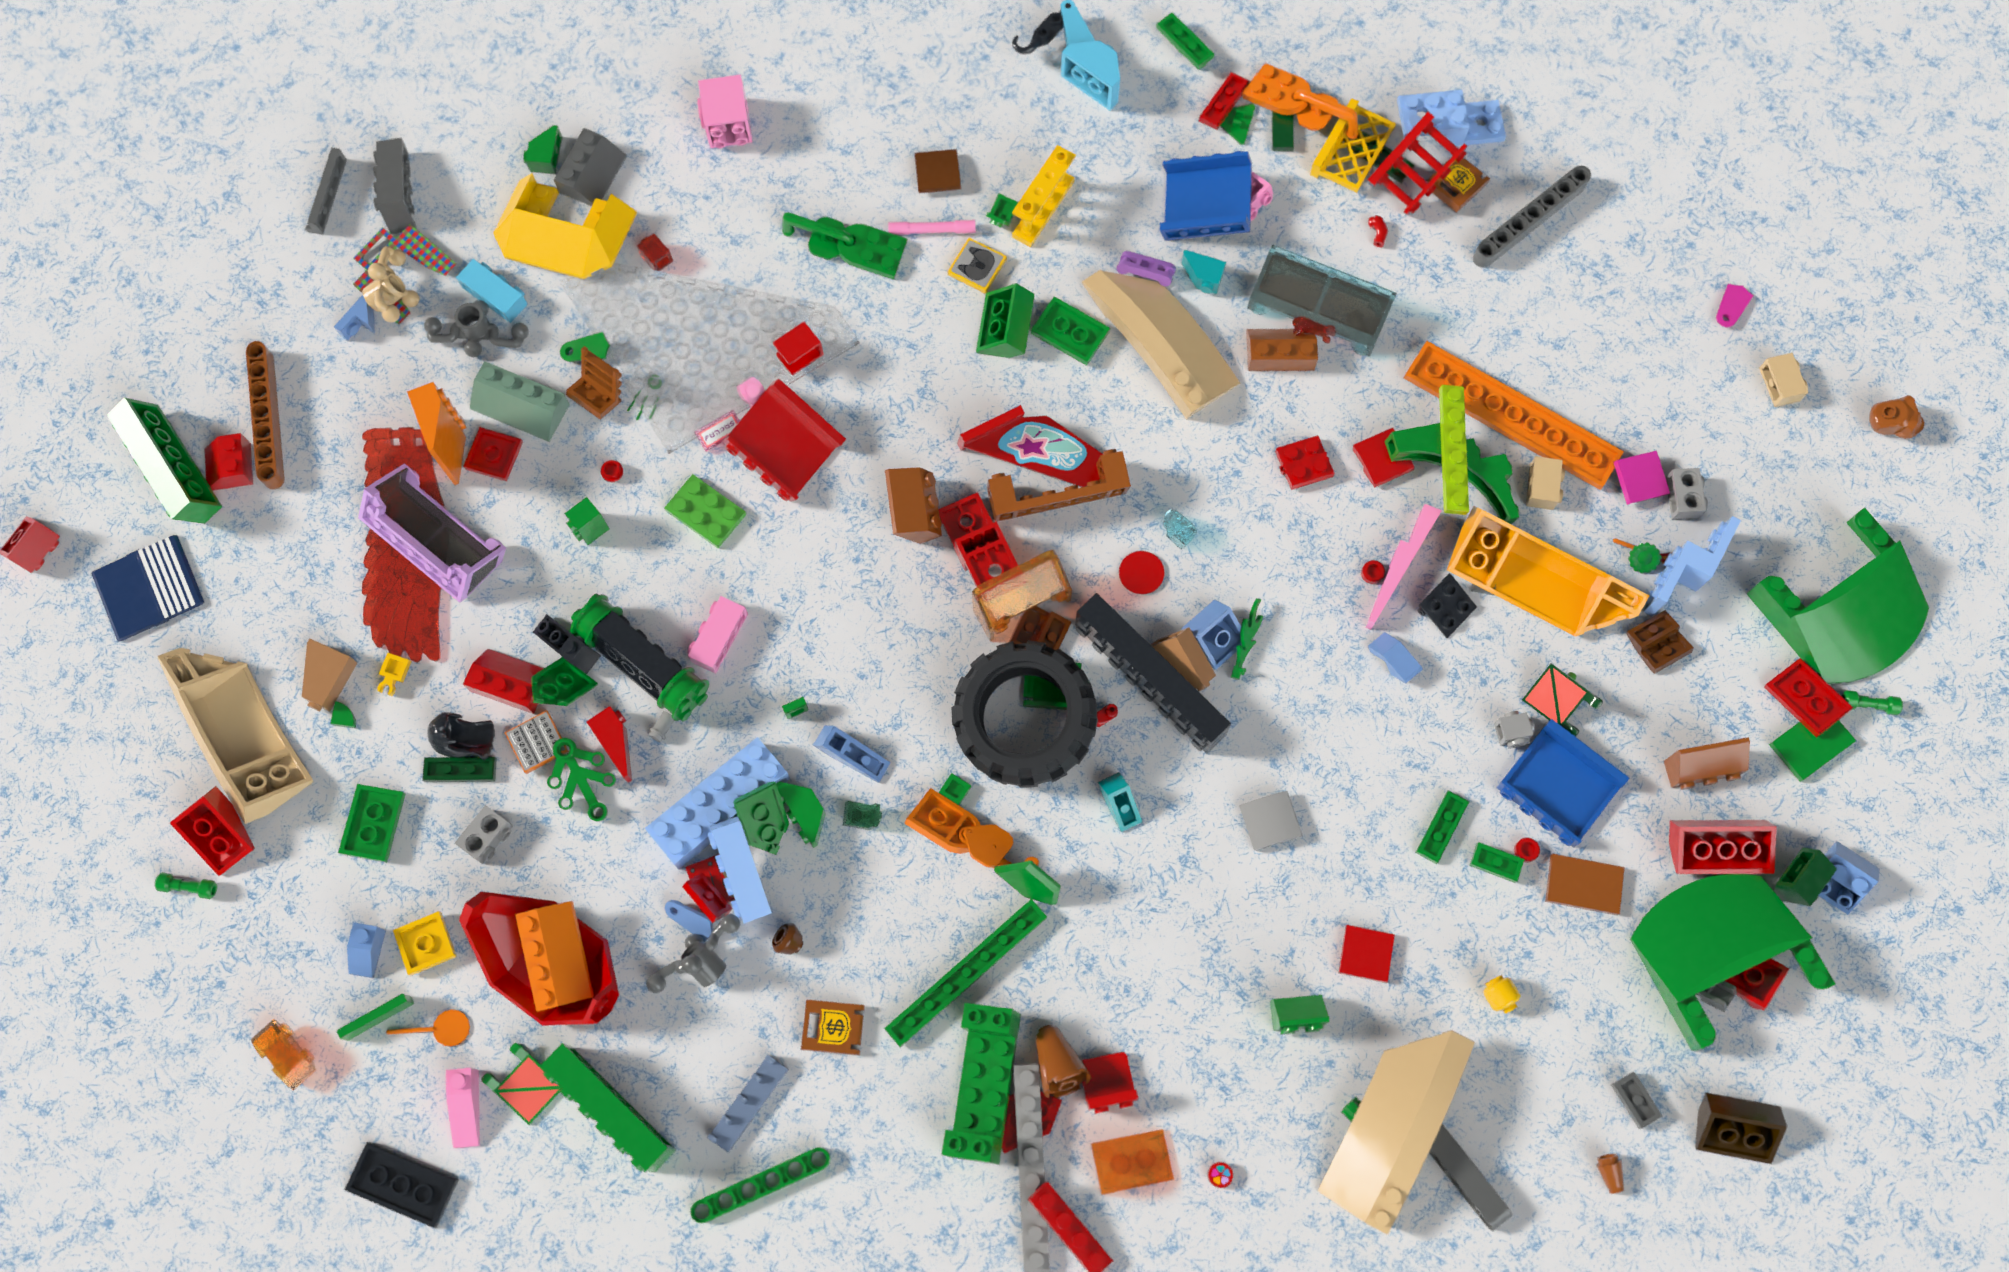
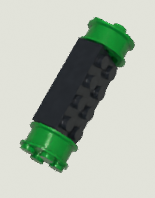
[570,593,709,722]

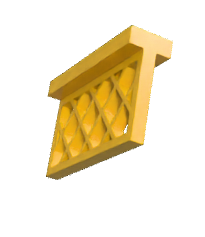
[1310,98,1396,193]

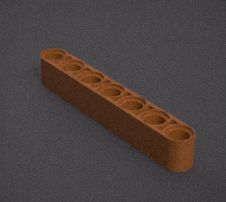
[246,341,285,490]

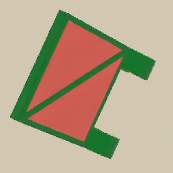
[481,1043,563,1125]

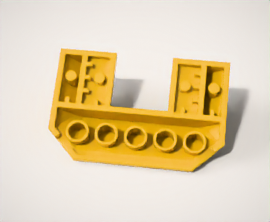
[493,173,637,279]

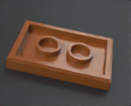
[1545,854,1625,915]

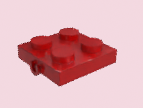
[1275,435,1335,490]

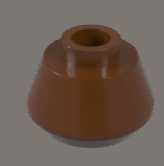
[772,923,803,955]

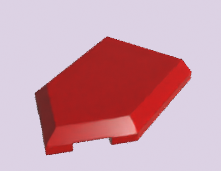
[1002,1091,1062,1154]

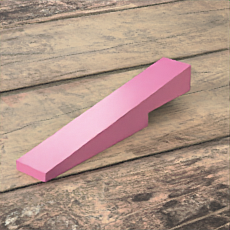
[1366,504,1442,630]

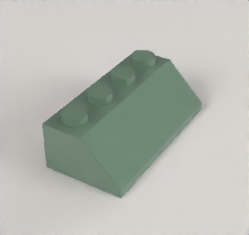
[469,361,570,442]

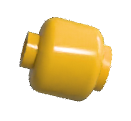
[1483,975,1521,1014]

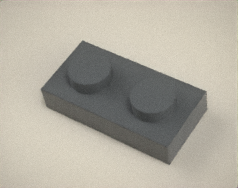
[1611,1072,1662,1129]

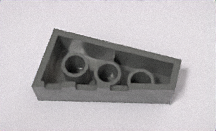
[373,138,416,234]

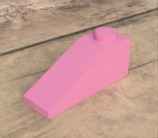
[446,1068,480,1148]

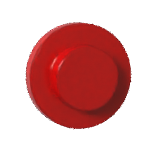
[601,460,624,482]

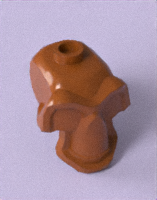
[1869,395,1925,439]

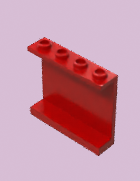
[722,378,846,502]

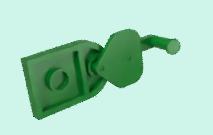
[782,212,908,280]

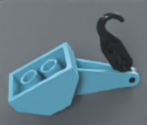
[1012,0,1120,111]

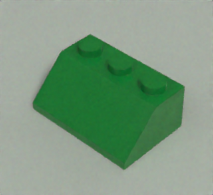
[976,283,1035,358]

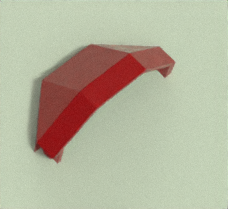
[459,891,620,1026]

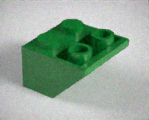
[1270,995,1330,1035]

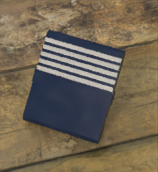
[91,535,204,642]

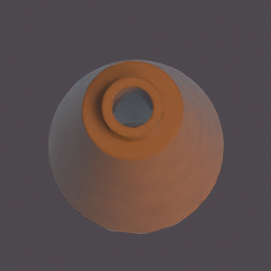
[1035,1025,1091,1098]

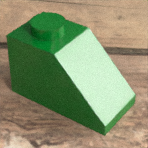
[523,125,562,174]

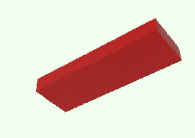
[1199,72,1249,130]

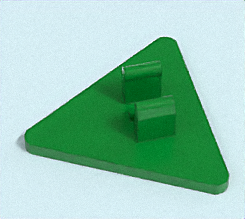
[1220,104,1256,145]

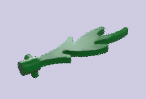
[1231,598,1263,680]

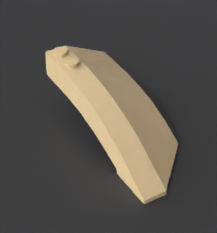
[158,648,313,824]
[1318,1030,1475,1235]

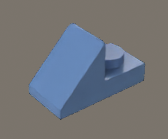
[334,295,375,341]

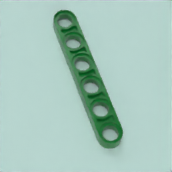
[690,1147,831,1223]

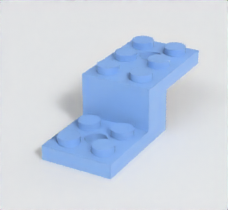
[1397,90,1506,148]
[1643,516,1741,616]

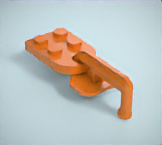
[1242,63,1359,139]
[905,788,1039,868]

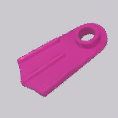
[1716,284,1753,327]

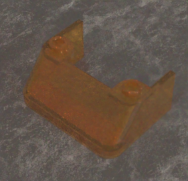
[972,550,1072,641]

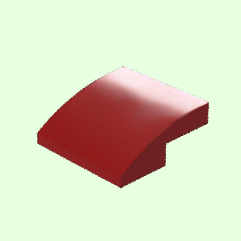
[1353,427,1415,488]

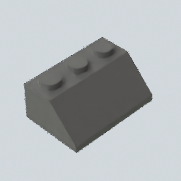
[554,128,627,206]

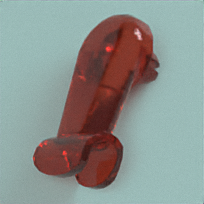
[1292,316,1337,344]

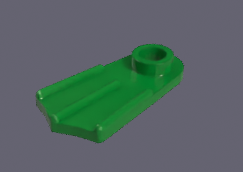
[560,332,610,362]

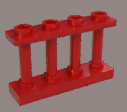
[1368,111,1467,215]

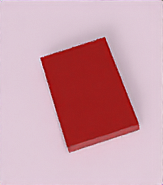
[1764,658,1853,738]

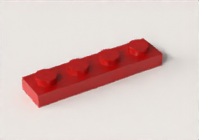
[1028,1182,1113,1272]

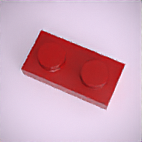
[682,873,733,923]

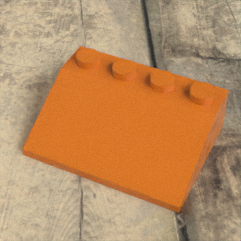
[407,382,466,485]

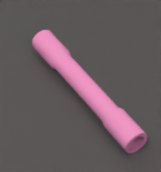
[888,220,975,235]

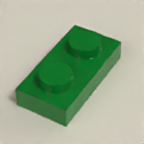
[1469,842,1525,883]

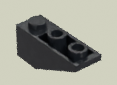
[533,614,601,674]

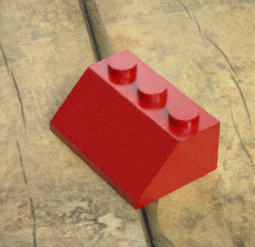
[463,649,544,714]

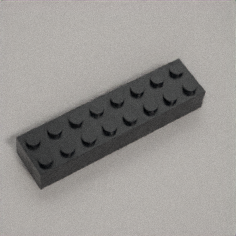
[1075,593,1231,754]

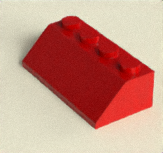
[1669,820,1777,874]

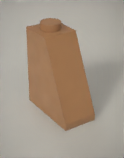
[1151,627,1216,691]
[302,638,357,712]

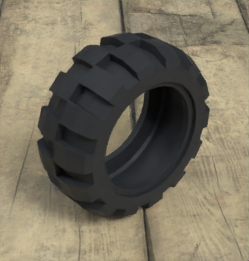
[951,640,1098,788]

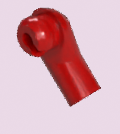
[1368,215,1388,248]

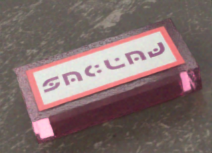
[694,410,740,452]

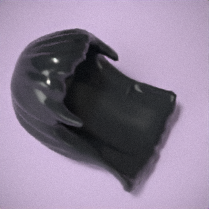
[427,712,495,760]

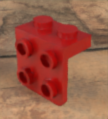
[1081,1052,1138,1114]

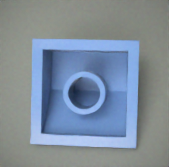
[1181,599,1242,670]

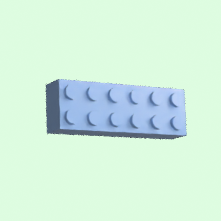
[645,737,790,869]

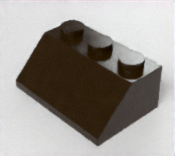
[1695,1092,1787,1164]

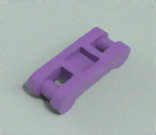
[1116,251,1176,287]

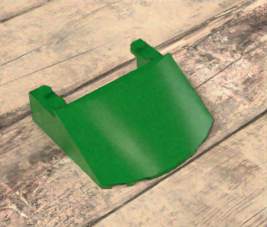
[1747,507,1929,685]
[1630,874,1836,1051]

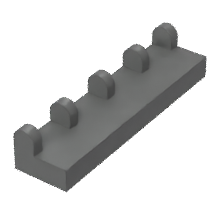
[305,147,347,235]

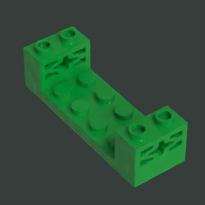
[941,1003,1021,1165]

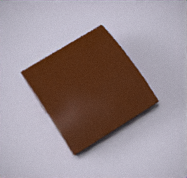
[914,149,961,193]
[1009,602,1072,650]
[1626,610,1694,674]

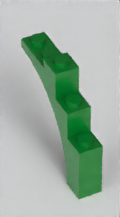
[1385,423,1519,525]

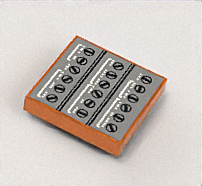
[504,710,569,774]

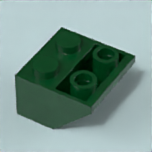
[1774,847,1837,907]

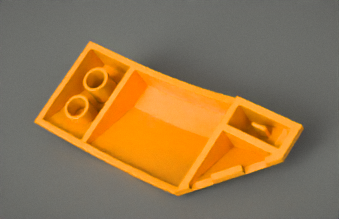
[1447,506,1650,637]

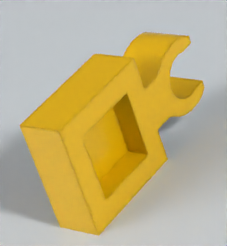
[377,653,412,696]

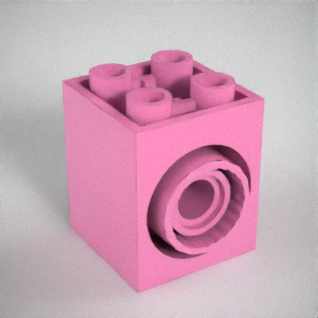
[697,74,753,148]

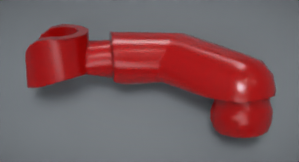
[1066,704,1118,727]

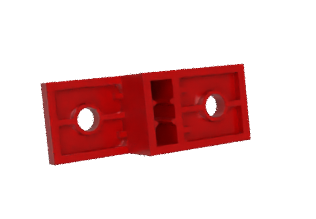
[938,492,1026,602]

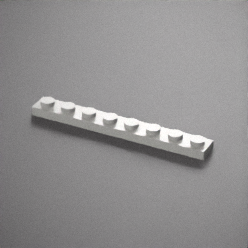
[1013,1064,1050,1272]

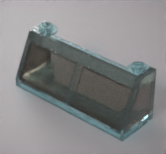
[1247,244,1397,357]

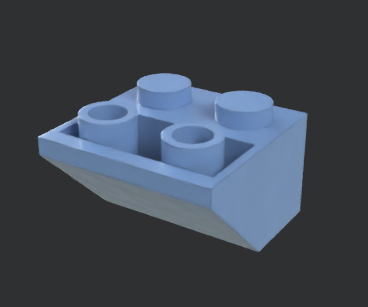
[1819,841,1880,915]

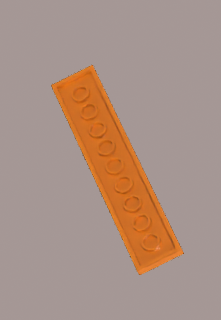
[1404,341,1624,490]

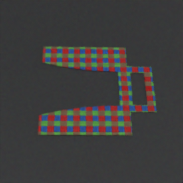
[352,224,457,325]

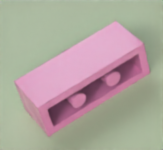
[687,596,748,674]

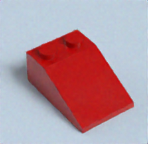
[170,786,255,876]

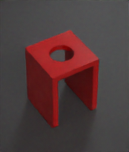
[773,321,824,375]

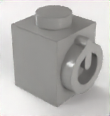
[1494,711,1534,749]

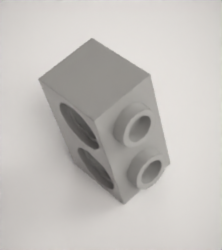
[1665,468,1708,520]
[454,805,513,864]

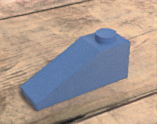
[813,725,891,783]

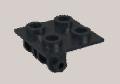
[1417,573,1477,638]

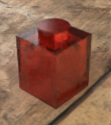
[637,233,673,274]

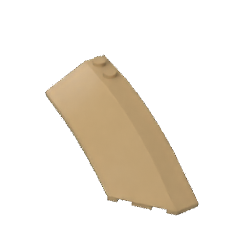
[1082,270,1240,419]

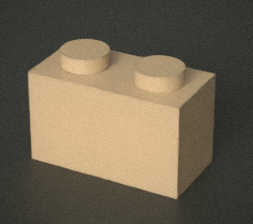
[1759,352,1808,407]
[1526,456,1565,510]

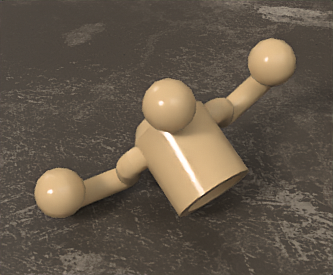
[363,246,420,322]

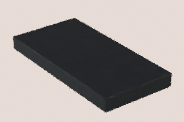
[344,1142,459,1228]

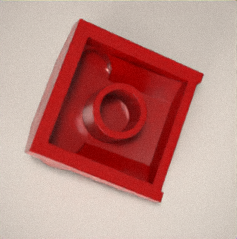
[1724,958,1790,1011]

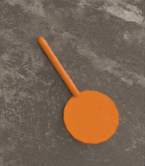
[386,1009,470,1047]

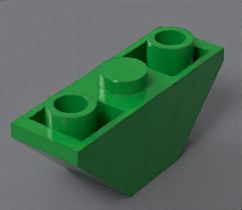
[776,782,826,848]

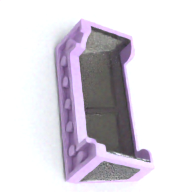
[358,464,506,603]

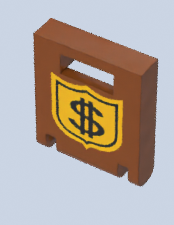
[1427,158,1491,213]
[801,999,865,1056]

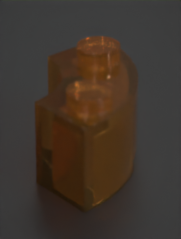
[250,1019,316,1091]

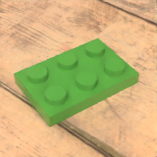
[664,474,747,549]

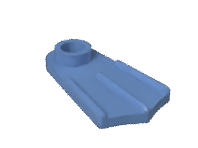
[665,900,713,942]

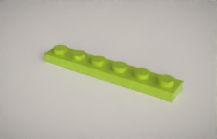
[1439,385,1469,515]

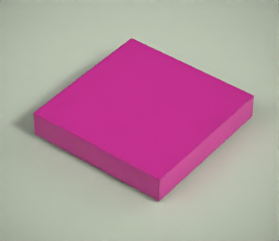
[1614,450,1670,505]

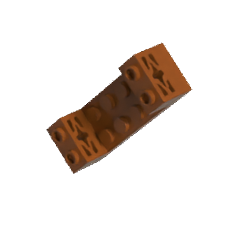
[987,449,1131,522]

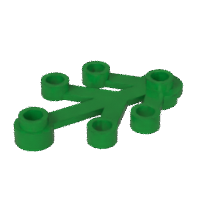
[547,738,616,822]

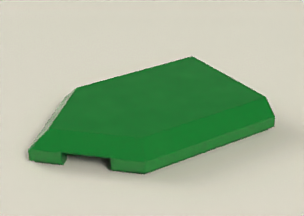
[531,657,598,706]
[733,781,789,855]
[994,860,1061,905]

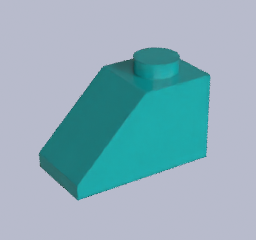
[1181,249,1226,294]
[1098,772,1142,832]

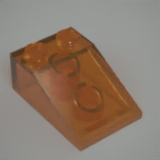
[1090,1129,1174,1195]

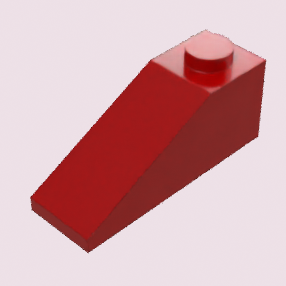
[586,706,632,783]

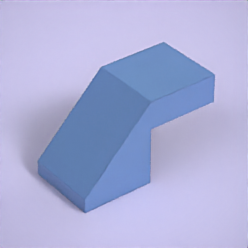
[1368,632,1423,684]

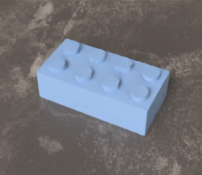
[707,816,772,923]

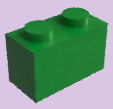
[564,497,609,545]

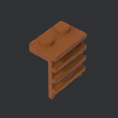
[566,346,622,420]

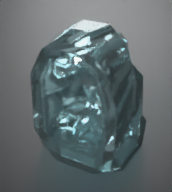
[1163,509,1197,550]

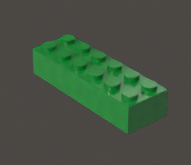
[107,397,223,524]
[540,1043,676,1173]

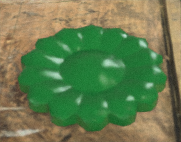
[1628,542,1662,574]

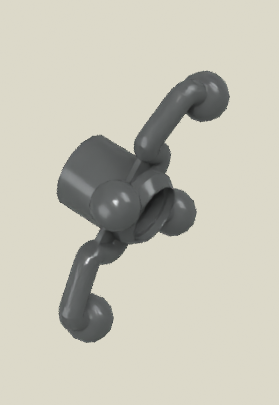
[424,300,529,357]
[646,914,740,993]

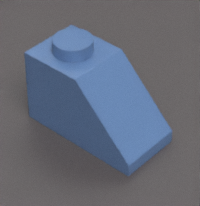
[347,922,386,978]

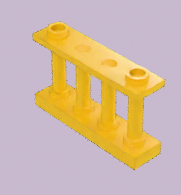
[1012,145,1076,248]

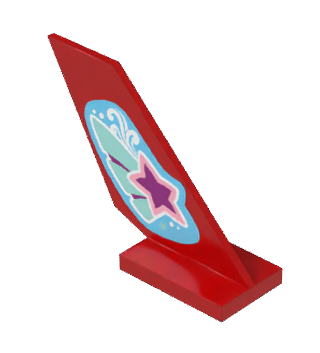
[957,405,1103,487]

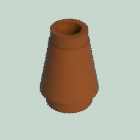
[1596,1153,1625,1194]

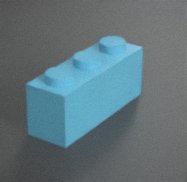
[456,259,528,323]

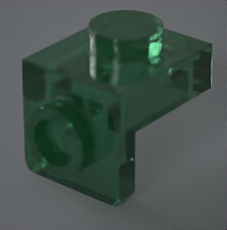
[842,801,882,830]

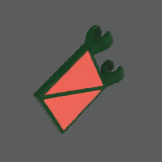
[1522,663,1603,737]

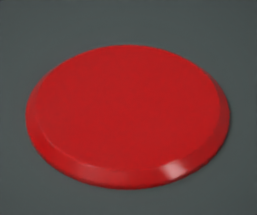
[1119,551,1164,594]

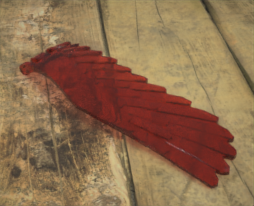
[362,427,450,663]

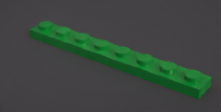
[884,899,1047,1048]

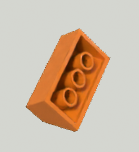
[515,901,594,1011]

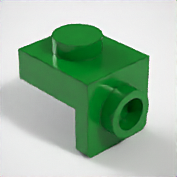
[986,193,1018,228]

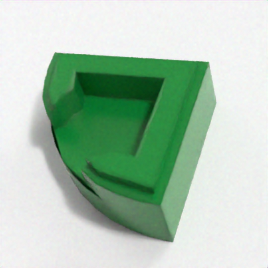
[330,701,356,728]

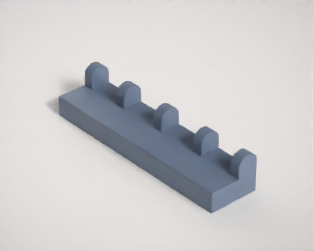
[707,1054,789,1153]

